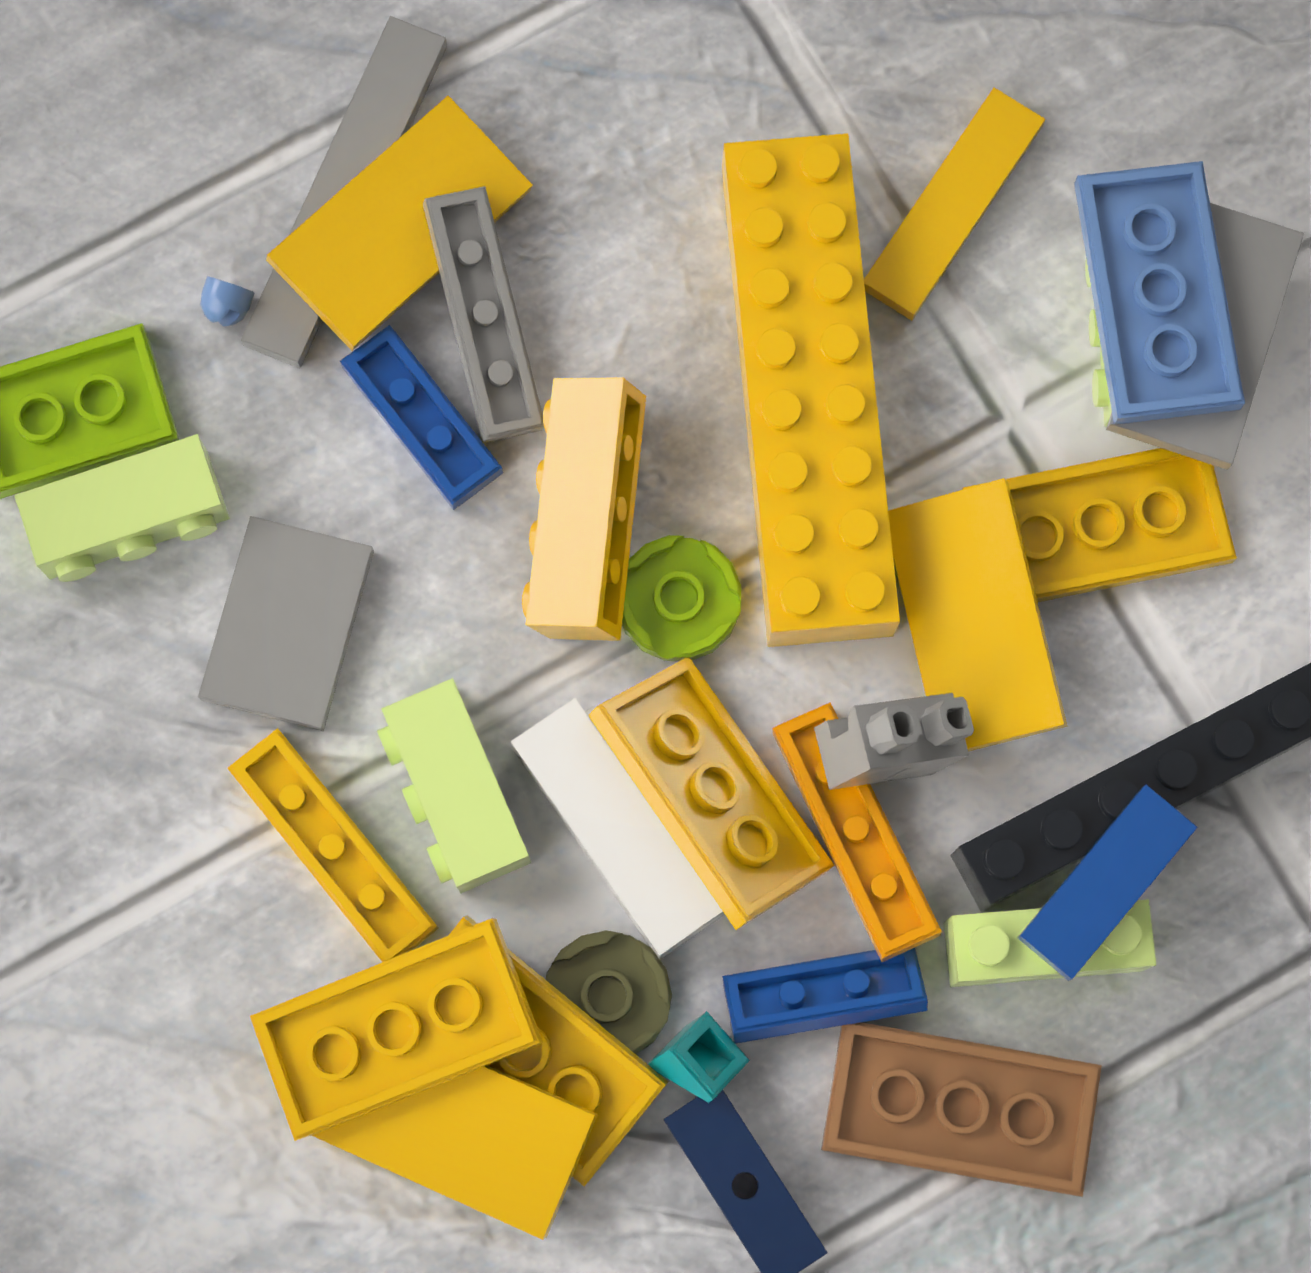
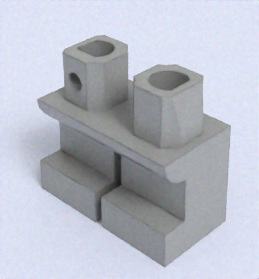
[814,693,974,790]

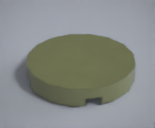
[546,930,672,1054]

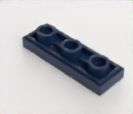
[663,1090,828,1273]

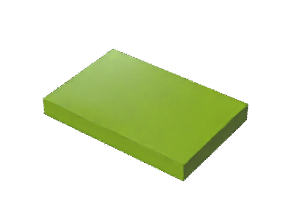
[0,323,180,499]

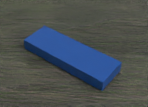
[340,325,503,510]
[1017,785,1198,981]
[722,948,928,1044]

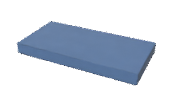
[1074,161,1245,425]

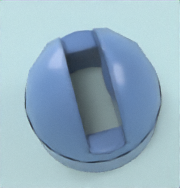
[200,276,255,327]

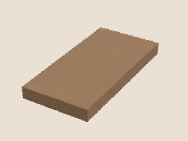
[821,1022,1102,1197]

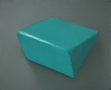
[648,1011,750,1103]

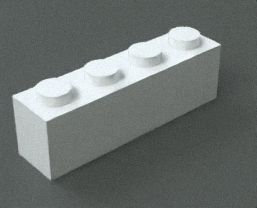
[511,698,724,960]

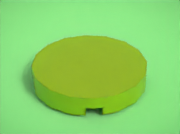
[622,535,741,661]

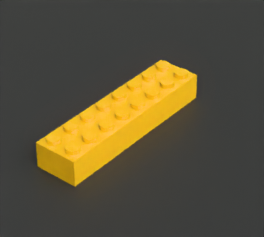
[722,133,900,647]

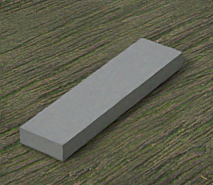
[423,186,544,444]

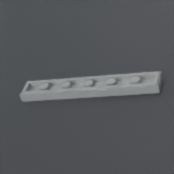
[241,16,447,369]

